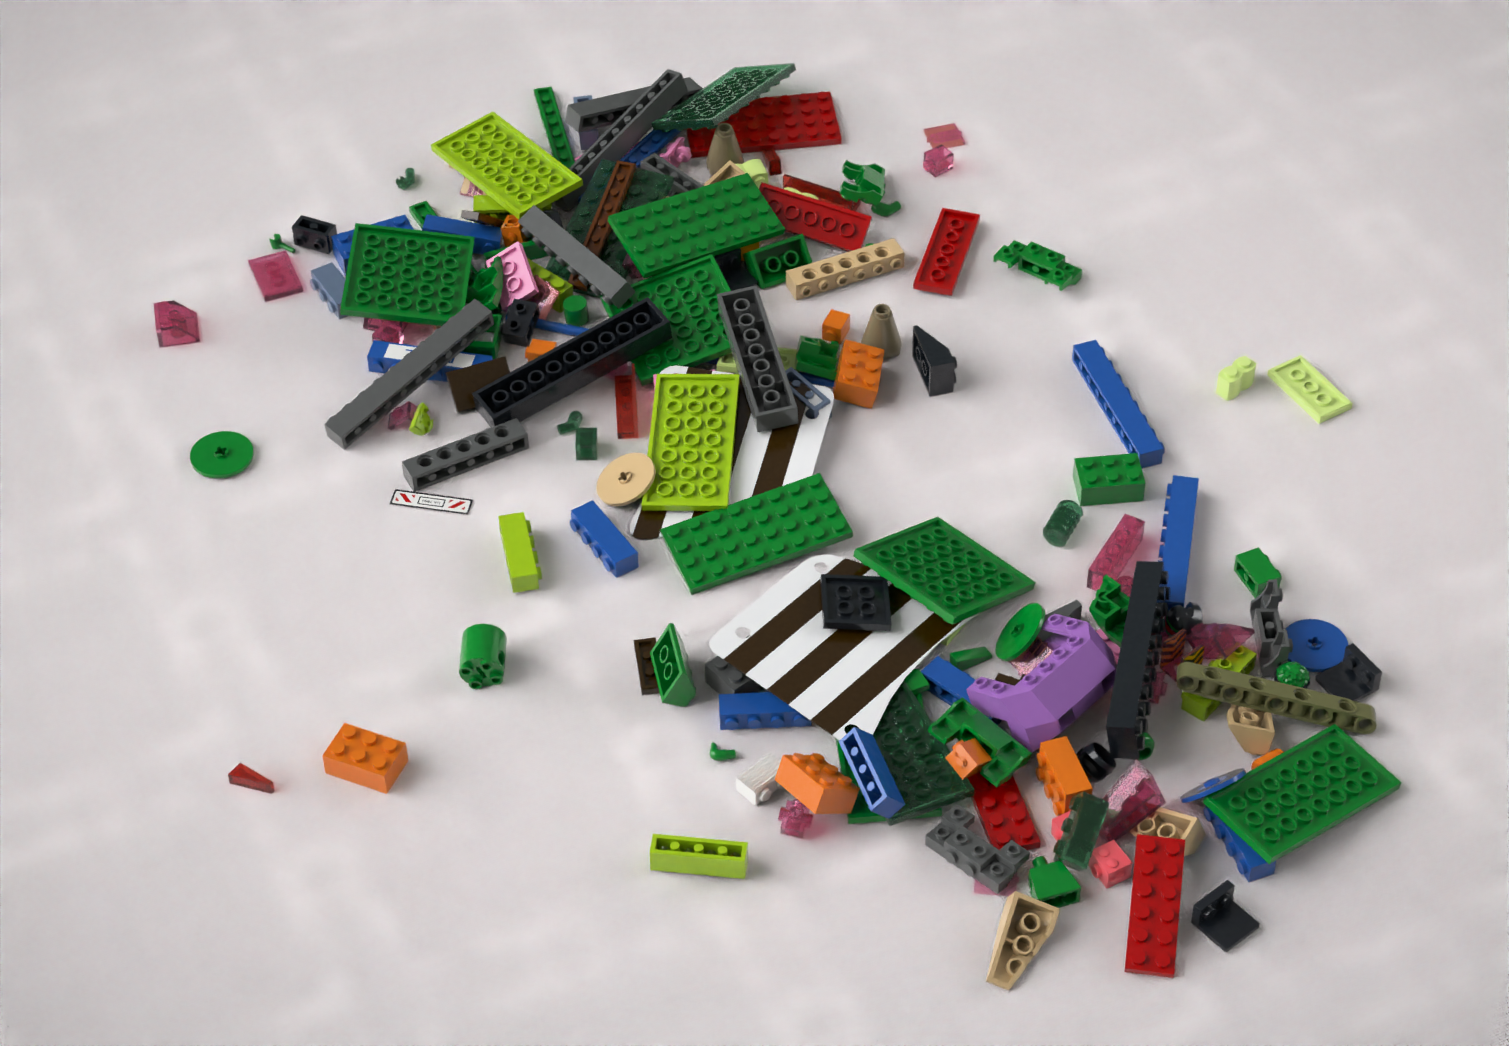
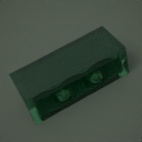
[1053,792,1110,871]

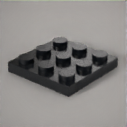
[820,574,892,631]

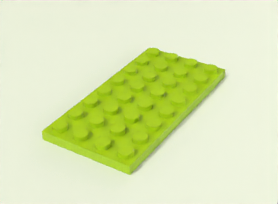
[431,111,583,219]
[642,374,740,511]

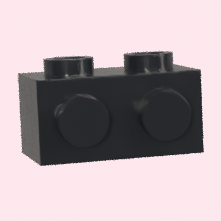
[292,215,337,254]
[501,298,540,347]

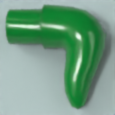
[709,742,736,761]

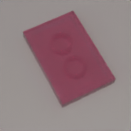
[248,250,303,302]

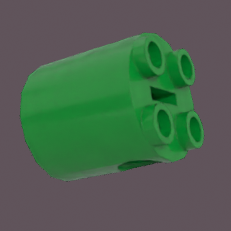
[459,623,507,690]

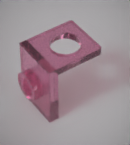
[388,401,417,430]

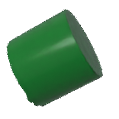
[563,295,589,327]

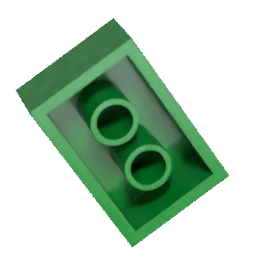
[1073,453,1146,506]

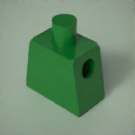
[1028,856,1081,908]

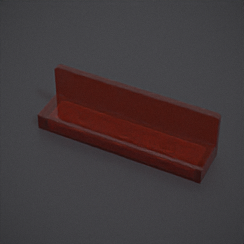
[783,174,861,211]
[615,364,639,439]

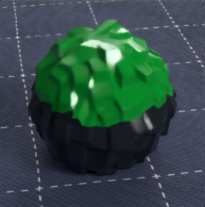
[1274,661,1310,689]

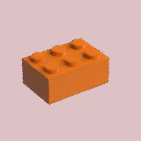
[833,339,885,409]
[322,723,409,794]
[1036,736,1093,818]
[775,753,860,814]

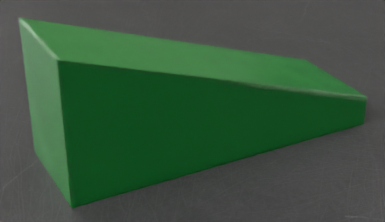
[949,646,993,671]

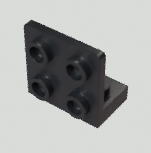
[713,248,758,291]
[1315,643,1382,701]
[1191,880,1260,952]

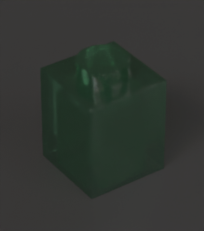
[575,427,598,460]

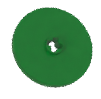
[190,431,254,478]
[995,603,1045,661]

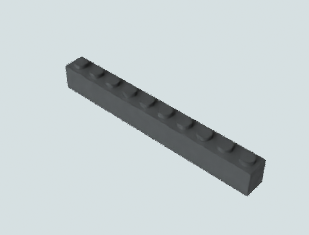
[553,69,688,211]
[324,299,494,450]

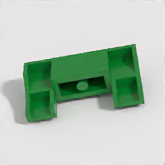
[840,160,886,206]
[993,240,1082,291]
[928,697,1032,787]

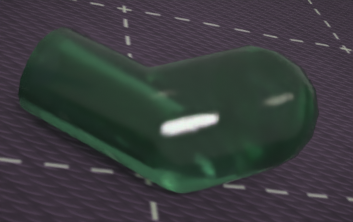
[396,168,415,190]
[557,411,583,435]

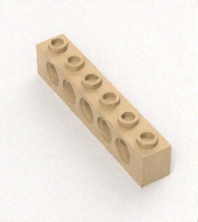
[786,238,904,300]

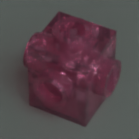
[778,799,814,839]

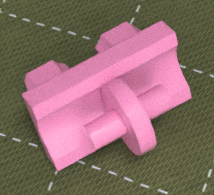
[659,137,692,168]

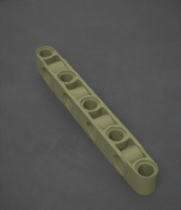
[1177,662,1377,734]

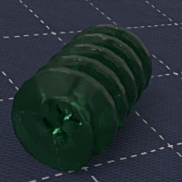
[1043,500,1083,547]

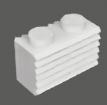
[736,753,784,806]

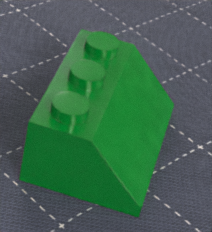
[742,234,812,290]
[650,623,696,707]

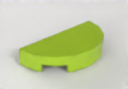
[409,402,433,436]

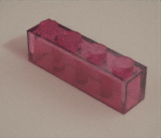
[1087,514,1145,591]

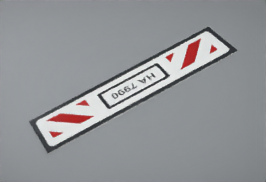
[390,489,473,515]

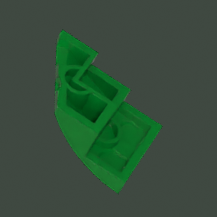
[466,256,503,310]
[795,335,839,381]
[1089,574,1130,648]

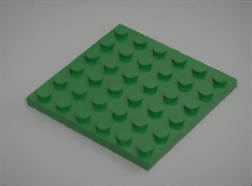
[340,223,475,326]
[600,254,732,386]
[853,516,1036,625]

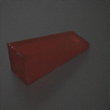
[761,148,782,176]
[228,762,275,794]

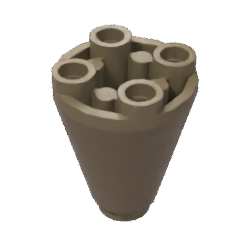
[706,123,744,176]
[861,304,902,359]

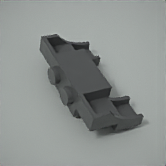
[1250,579,1293,677]
[925,804,1030,894]

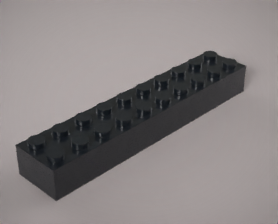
[472,297,672,427]
[1106,561,1171,760]

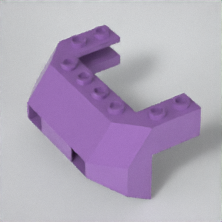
[966,614,1117,753]

